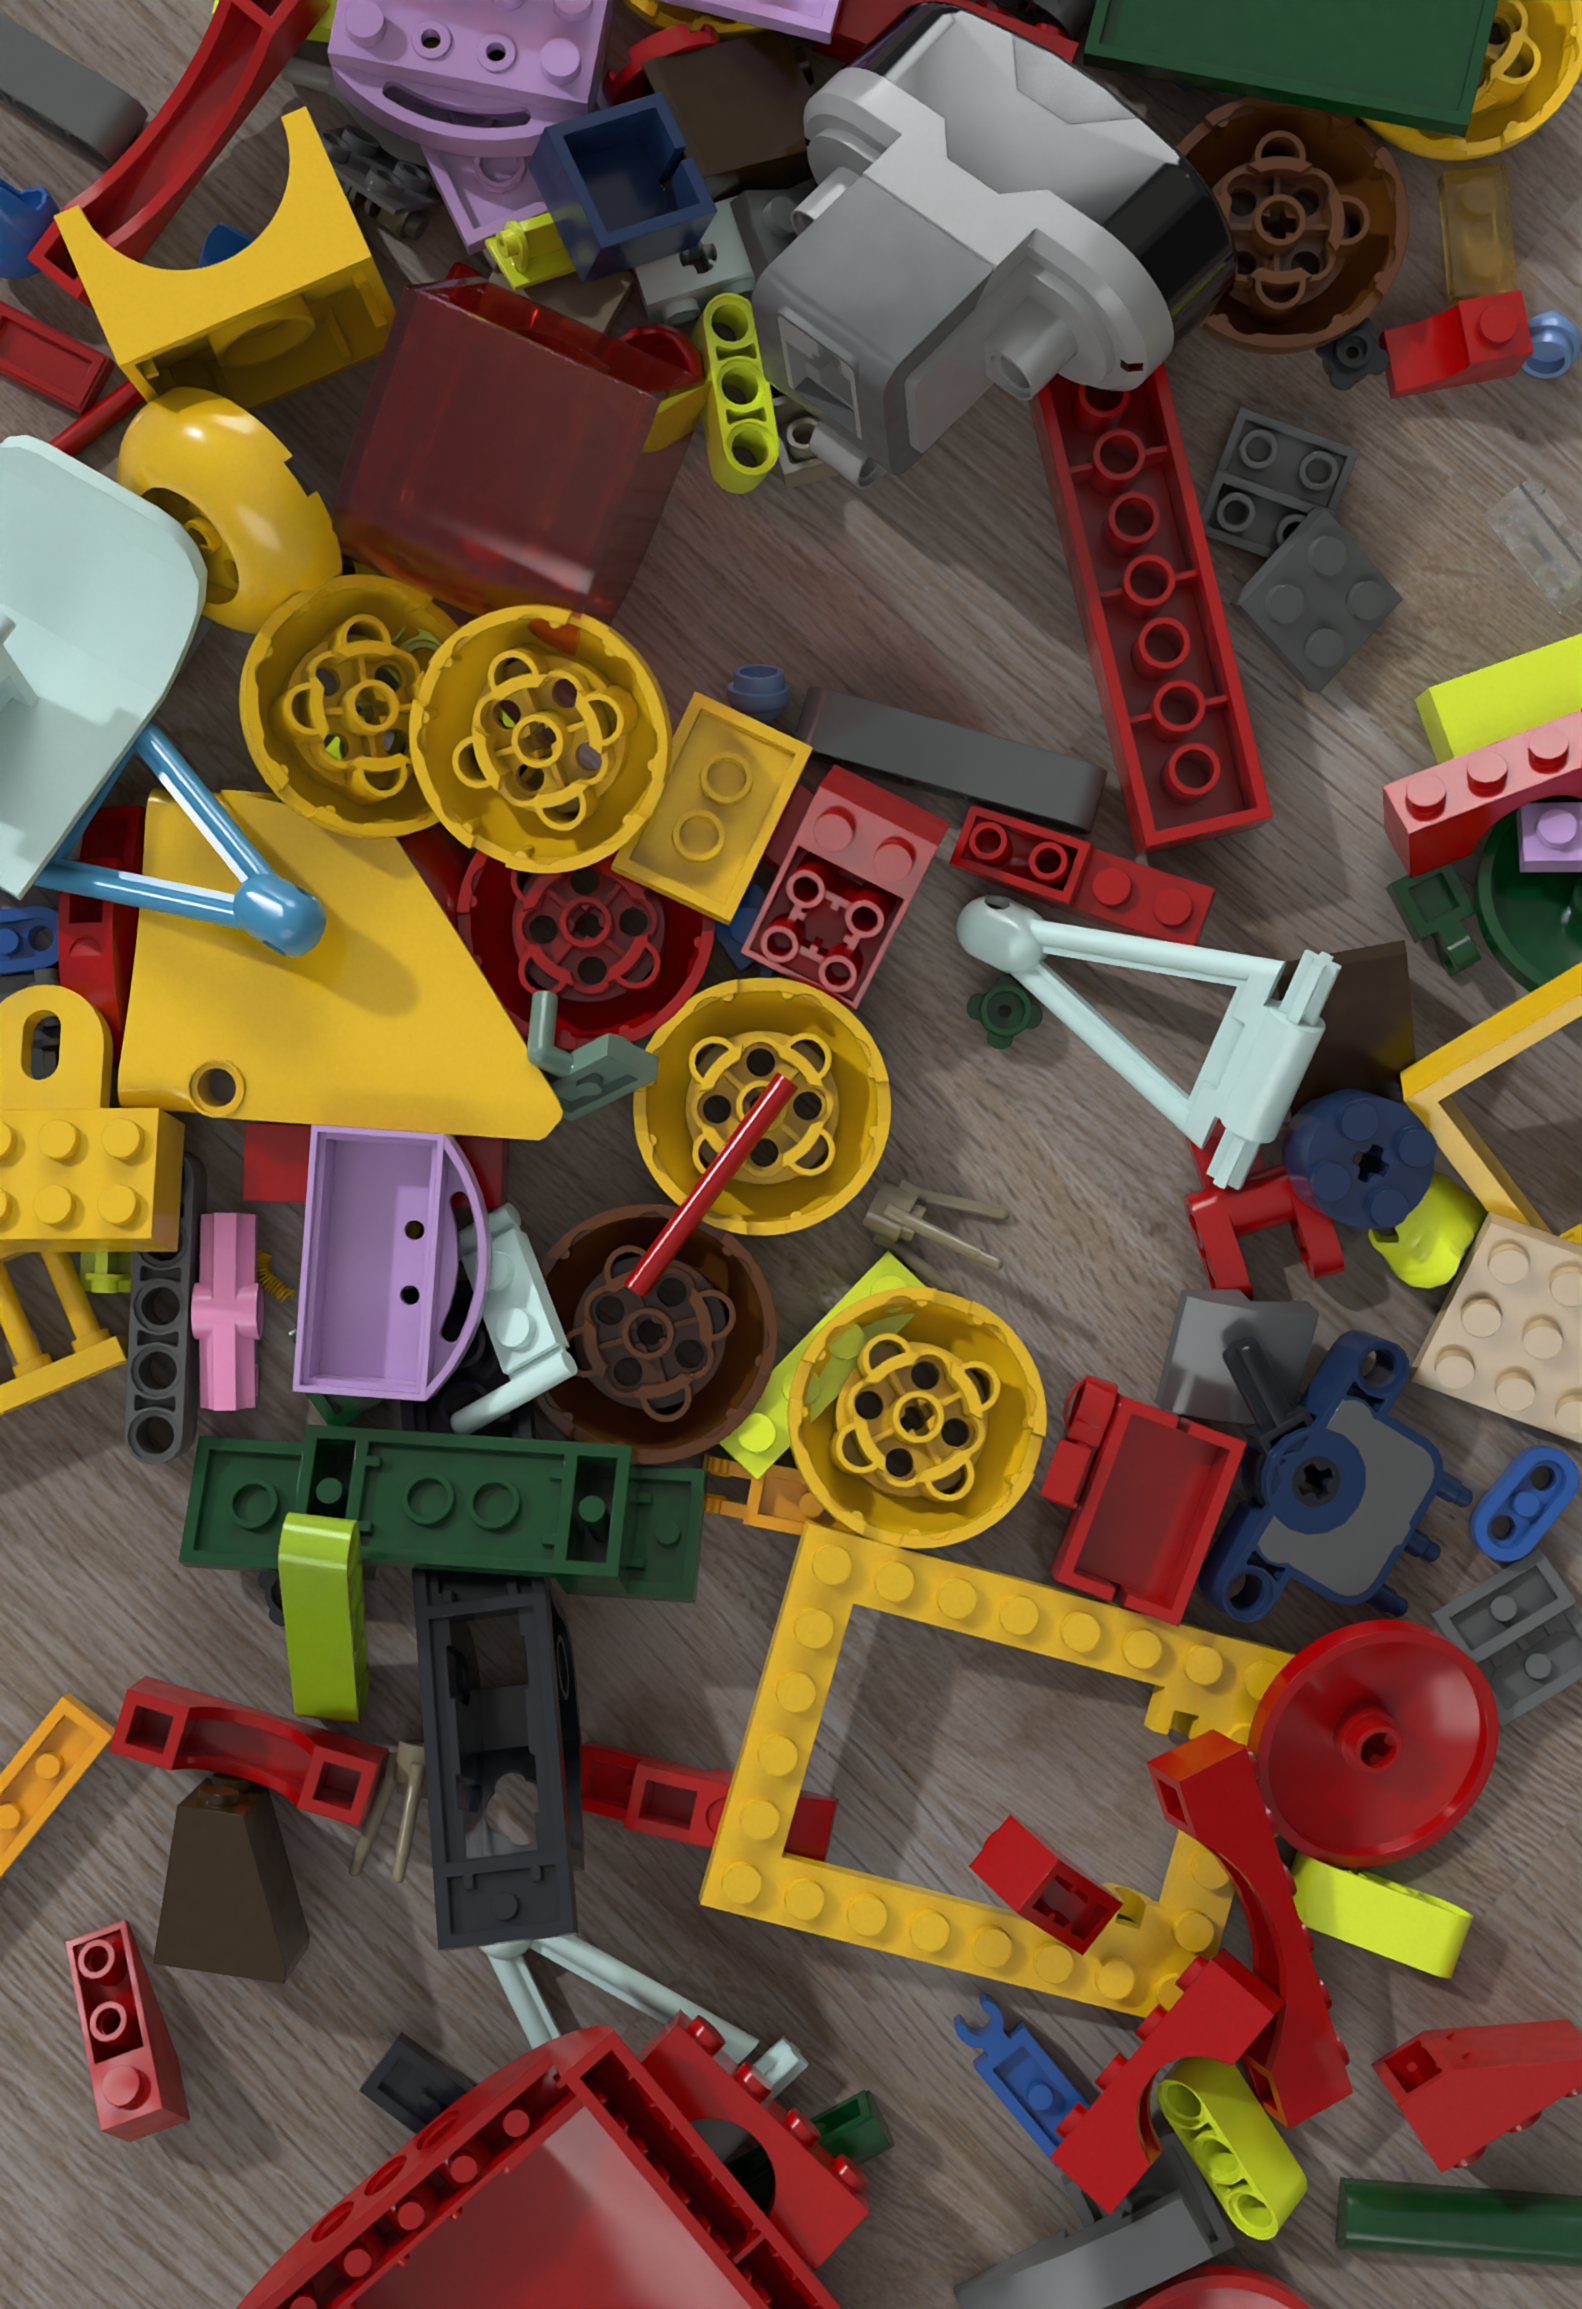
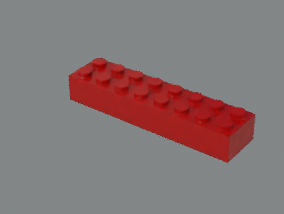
[1028,361,1273,857]

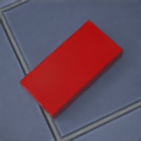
[0,300,116,416]

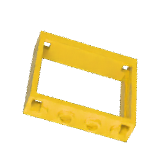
[1400,962,1582,1245]

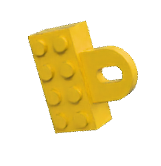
[0,985,185,1252]

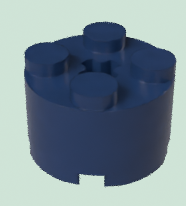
[1282,1088,1437,1229]

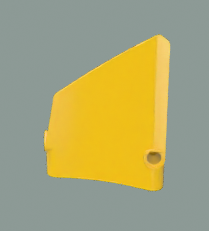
[118,788,564,1141]

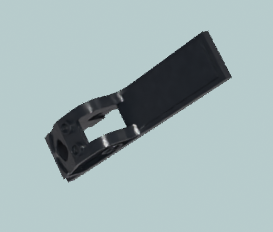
[400,1280,585,1951]

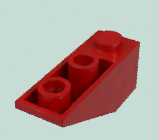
[65,1920,190,2142]

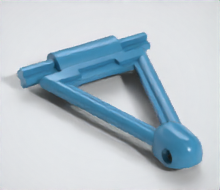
[0,718,327,957]

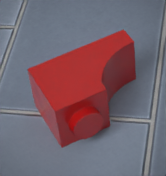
[1378,290,1534,399]
[969,1814,1123,1956]

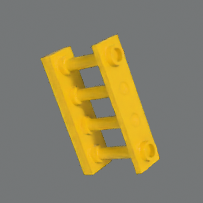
[0,1252,129,1416]

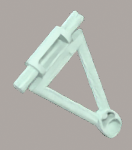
[956,895,1341,1190]
[479,1935,809,2162]

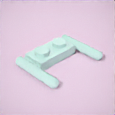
[407,1203,577,1435]

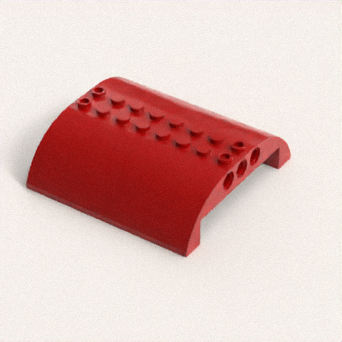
[236,2026,842,2309]

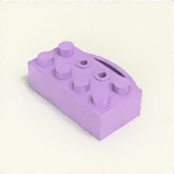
[327,0,613,158]
[292,1125,492,1401]

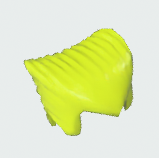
[1368,1170,1488,1289]

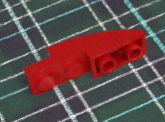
[949,804,1217,946]
[58,805,146,1066]
[582,1740,839,1863]

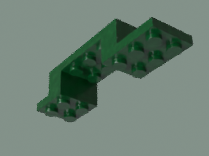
[178,1424,708,1603]

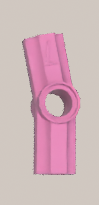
[191,1213,264,1411]

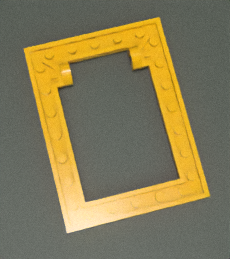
[698,1520,1297,2018]

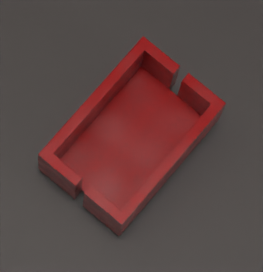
[1049,1392,1247,1627]

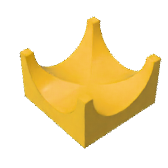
[53,106,410,413]

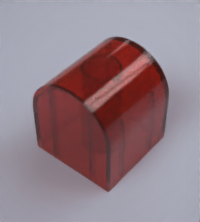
[332,276,712,656]

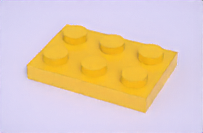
[611,691,813,926]

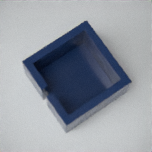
[528,92,717,284]

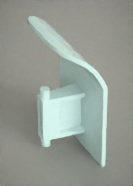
[0,435,208,900]

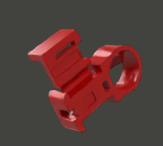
[1040,1374,1118,1511]

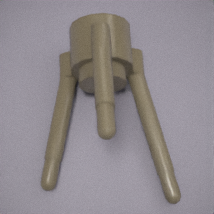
[862,1179,1009,1294]
[348,1739,428,1883]

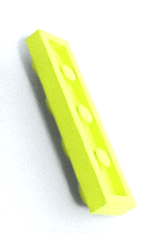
[718,1251,926,1481]

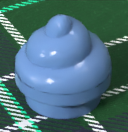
[1522,311,1582,379]
[727,664,791,726]

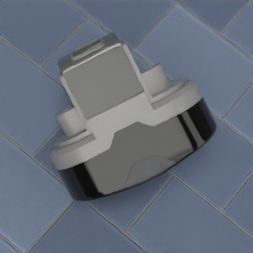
[751,1,1238,489]

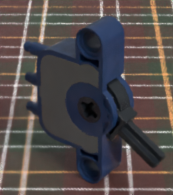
[1198,1330,1473,1623]

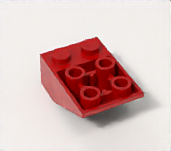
[741,764,951,1011]
[1371,2019,1582,2173]

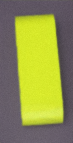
[690,293,779,494]
[1290,1850,1473,1979]
[1155,2056,1308,2240]

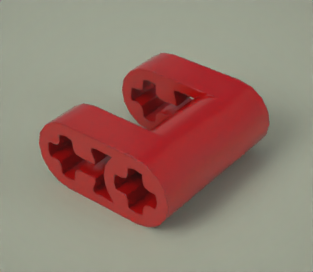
[1183,1163,1345,1301]

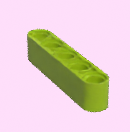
[278,1512,370,1724]

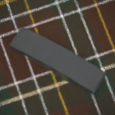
[954,2188,1214,2309]

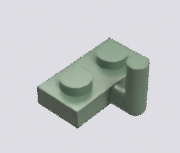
[527,991,658,1122]

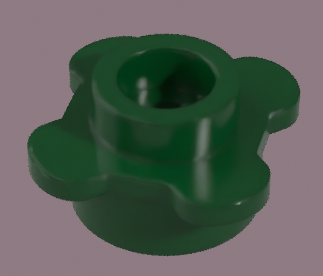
[967,974,1042,1049]

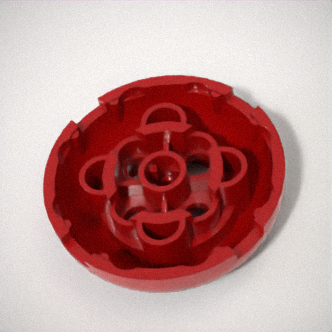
[456,849,715,1051]

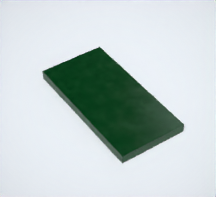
[1083,0,1498,138]

